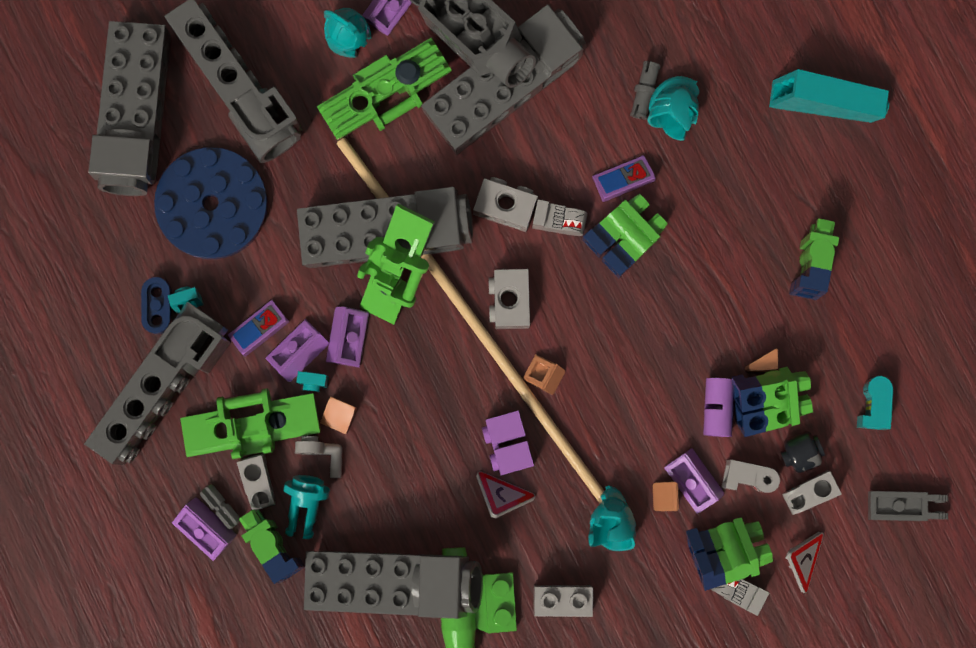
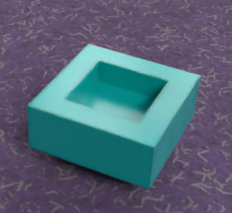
[168,287,204,313]
[296,371,329,392]

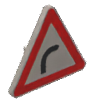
[476,471,535,518]
[785,532,824,593]

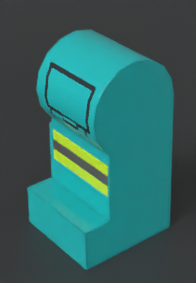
[857,376,893,430]

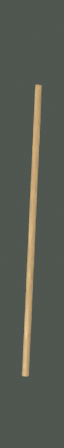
[337,137,604,503]

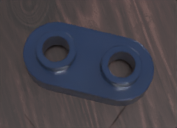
[141,277,172,334]

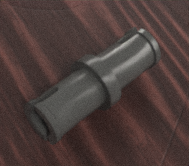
[630,61,661,120]

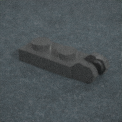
[868,491,948,521]

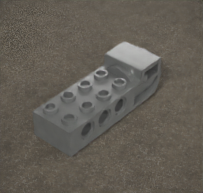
[164,0,302,163]
[421,5,587,155]
[89,21,171,196]
[297,187,474,268]
[84,302,230,465]
[304,551,483,619]

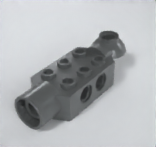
[410,0,536,88]

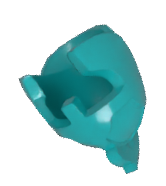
[324,8,372,58]
[647,76,699,141]
[588,486,636,551]

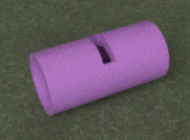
[703,378,734,437]

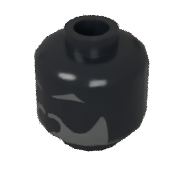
[781,431,826,473]

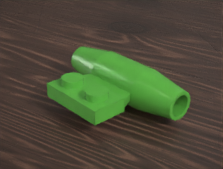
[441,547,517,648]

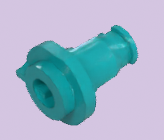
[283,475,330,539]

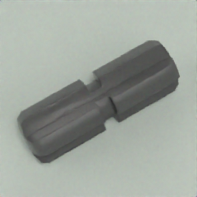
[200,485,240,529]

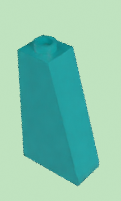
[769,69,889,123]

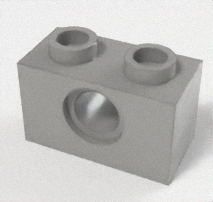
[473,177,538,232]
[489,269,530,329]
[534,585,593,617]

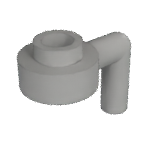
[295,436,342,478]

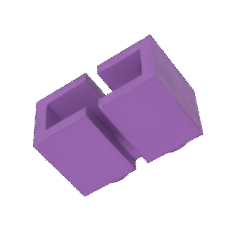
[482,411,534,475]

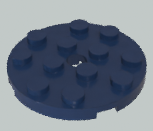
[154,147,268,260]

